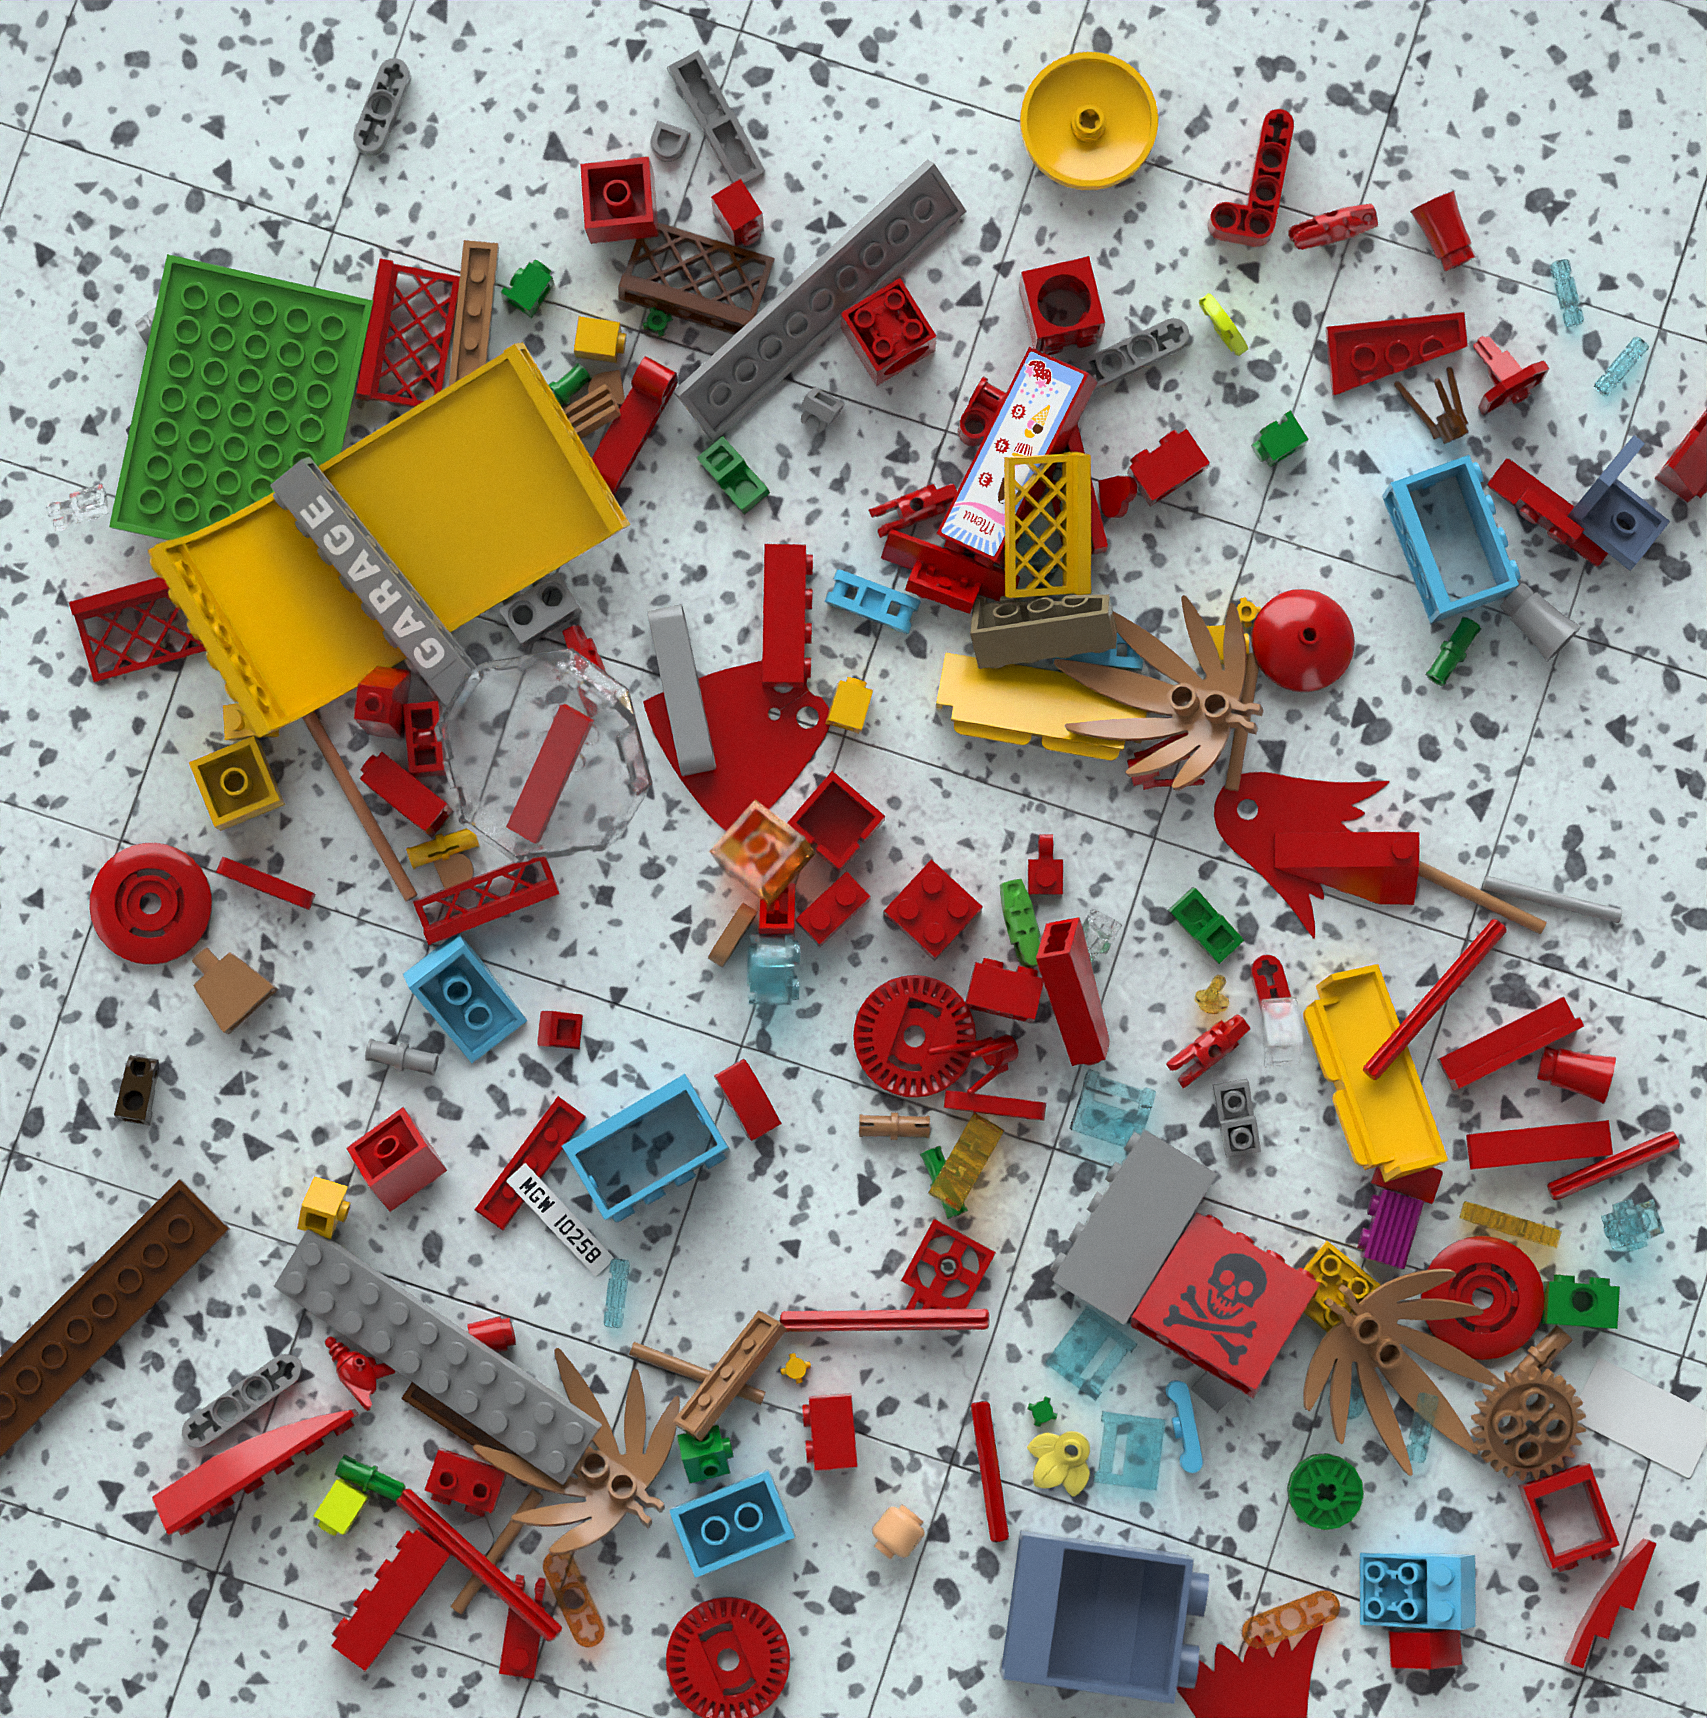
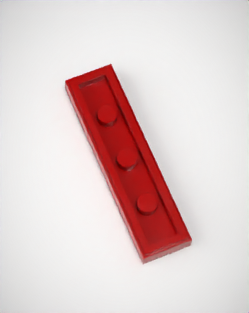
[506,704,594,844]
[474,1096,587,1231]

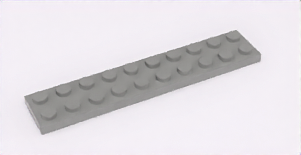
[673,159,967,442]
[273,1229,602,1485]

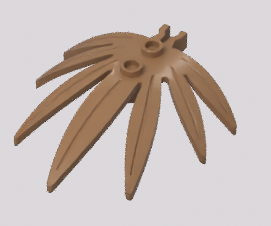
[1054,595,1264,791]
[1303,1269,1503,1476]
[473,1348,680,1555]

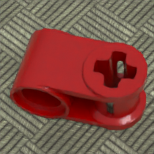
[958,376,1006,447]

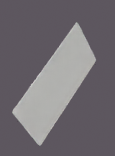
[1577,1358,1707,1478]

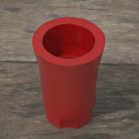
[1410,191,1476,271]
[1537,1046,1616,1104]

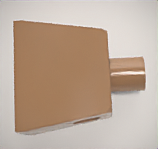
[192,947,278,1034]

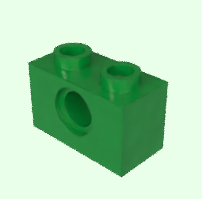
[1541,1274,1620,1329]

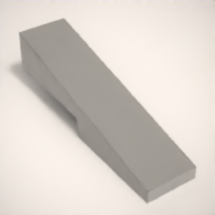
[667,50,766,183]

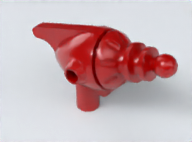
[325,1336,395,1411]

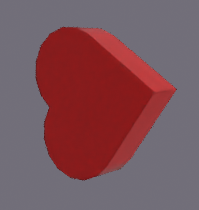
[1098,476,1138,518]

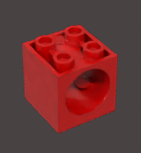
[1019,256,1106,356]
[841,278,937,386]

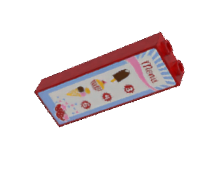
[936,347,1098,569]

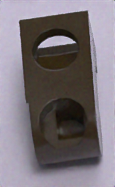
[114,1055,159,1126]

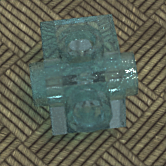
[1601,1198,1665,1252]

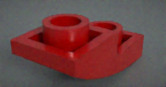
[714,1059,782,1141]

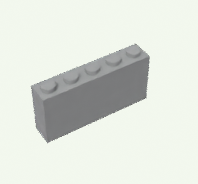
[1049,1129,1217,1325]

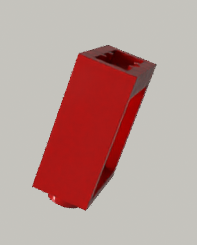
[359,751,454,838]
[1518,1462,1619,1572]

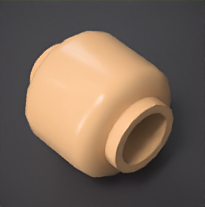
[872,1505,924,1559]

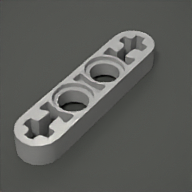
[1072,318,1189,392]
[182,1354,303,1448]

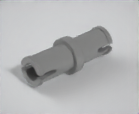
[365,1039,439,1076]

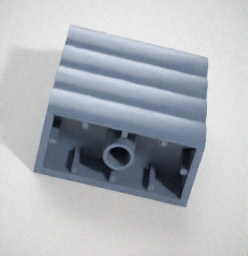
[1001,1531,1209,1704]

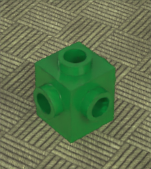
[677,1424,734,1484]

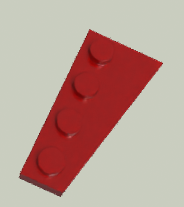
[1325,312,1468,396]

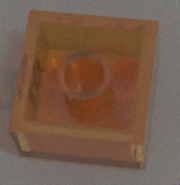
[709,799,815,906]

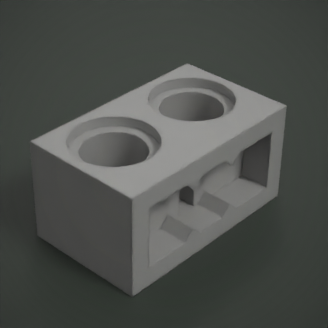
[498,572,582,649]

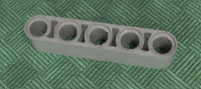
[648,604,716,776]

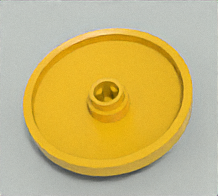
[1020,52,1158,190]

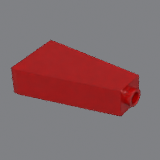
[354,666,412,740]
[1036,917,1110,1066]

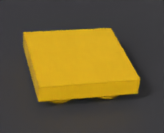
[1303,1241,1381,1333]

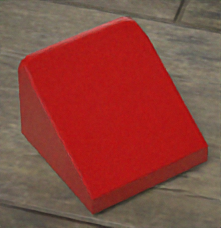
[537,1011,583,1050]

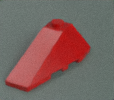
[1655,409,1707,503]
[1274,832,1420,905]

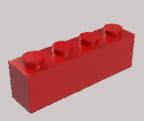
[762,544,813,688]
[331,1527,452,1671]

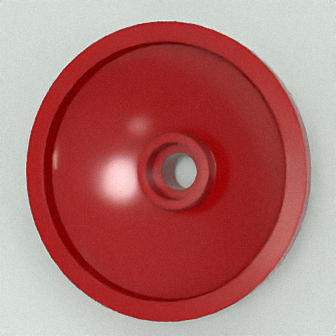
[1251,589,1355,692]

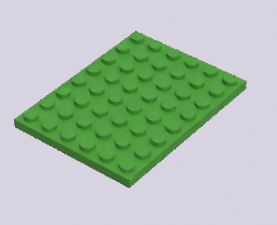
[109,254,373,541]

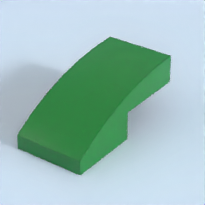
[696,436,770,515]
[1167,887,1245,964]

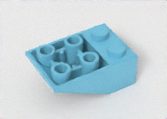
[1360,1553,1476,1630]

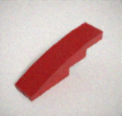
[1466,1120,1613,1170]
[1564,1538,1657,1668]

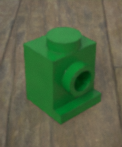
[501,260,555,318]
[1251,410,1309,467]

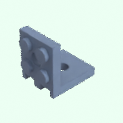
[1567,435,1670,571]

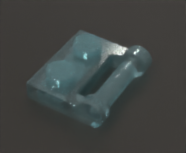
[1069,1069,1156,1147]
[1044,1306,1138,1401]
[1093,1411,1165,1490]

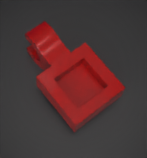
[1028,834,1063,895]

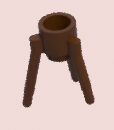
[1394,367,1469,444]

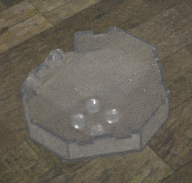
[434,648,653,863]

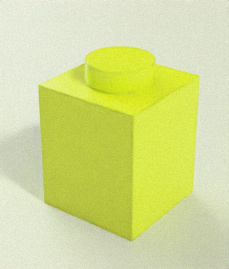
[313,1478,370,1536]

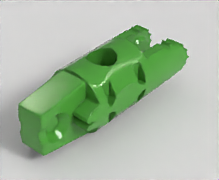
[999,879,1041,968]

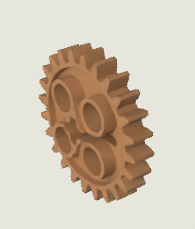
[1470,1366,1586,1481]

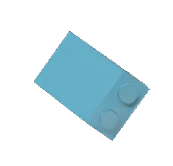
[403,933,527,1063]

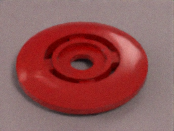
[90,843,212,965]
[853,975,976,1098]
[1420,1236,1545,1360]
[666,1597,790,1718]

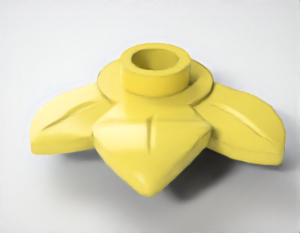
[1027,1431,1090,1497]

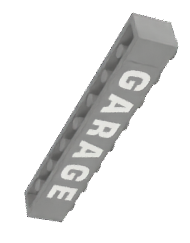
[270,457,485,706]

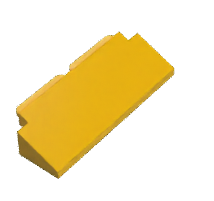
[935,652,1147,761]
[1303,964,1449,1182]

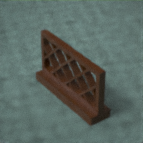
[618,222,775,335]

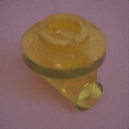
[1194,975,1229,1014]

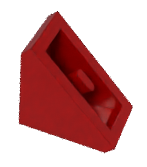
[759,883,795,938]
[1388,1629,1462,1670]

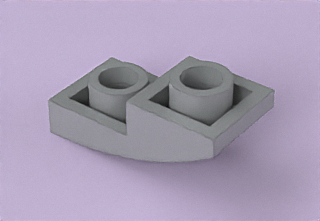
[1212,1079,1261,1158]

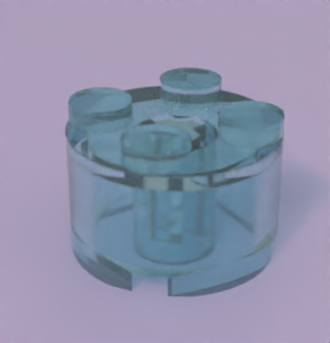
[747,934,800,1005]

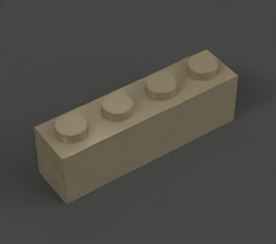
[970,594,1117,669]

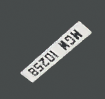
[507,1164,614,1276]

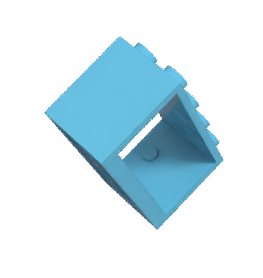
[1382,455,1521,624]
[562,1074,729,1223]

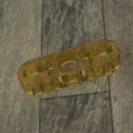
[1459,1201,1562,1249]

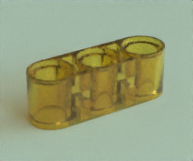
[928,1112,1004,1211]

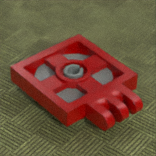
[901,1219,996,1310]

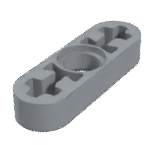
[353,58,411,156]

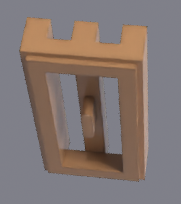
[563,383,621,439]

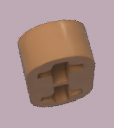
[708,903,758,968]

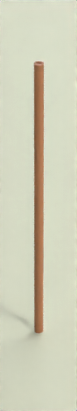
[302,711,418,902]

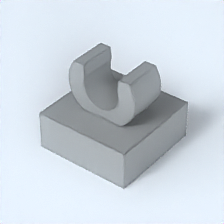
[800,387,845,433]

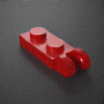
[499,1574,546,1679]

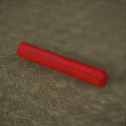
[1547,1131,1680,1200]
[971,1401,1009,1542]

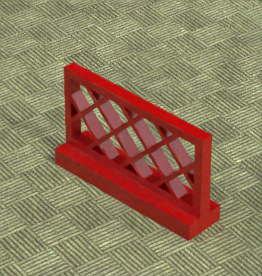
[355,258,460,408]
[69,577,207,682]

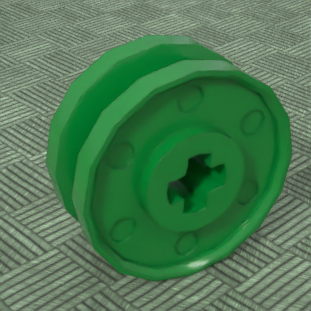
[1287,1453,1364,1530]

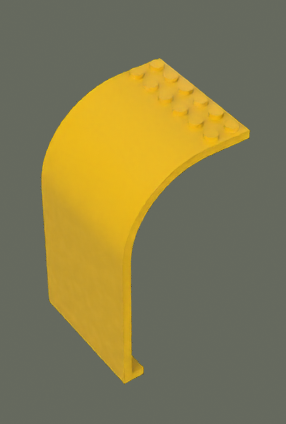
[147,342,630,738]

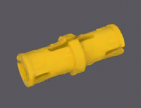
[406,825,480,869]

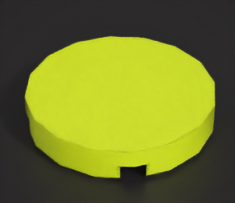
[1198,293,1249,356]

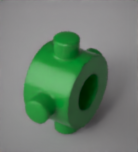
[643,307,673,337]
[1027,1396,1058,1427]

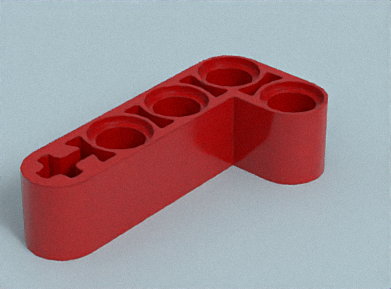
[1208,109,1294,247]
[592,356,678,496]

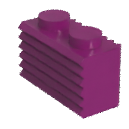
[1357,1189,1424,1270]

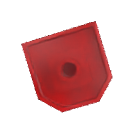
[1473,336,1549,416]

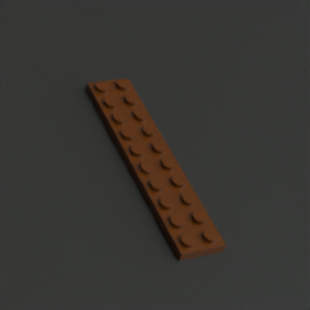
[0,1179,230,1459]

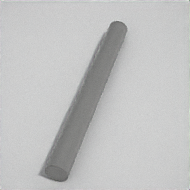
[1483,876,1622,923]

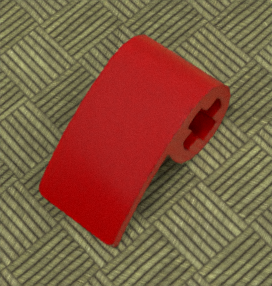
[1371,1166,1443,1204]

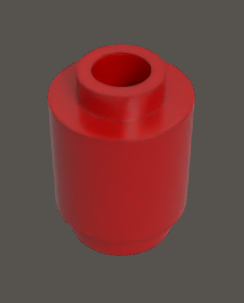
[467,1316,516,1353]

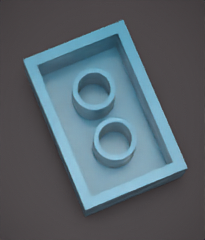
[669,1469,795,1578]

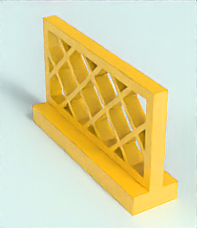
[1004,452,1091,598]

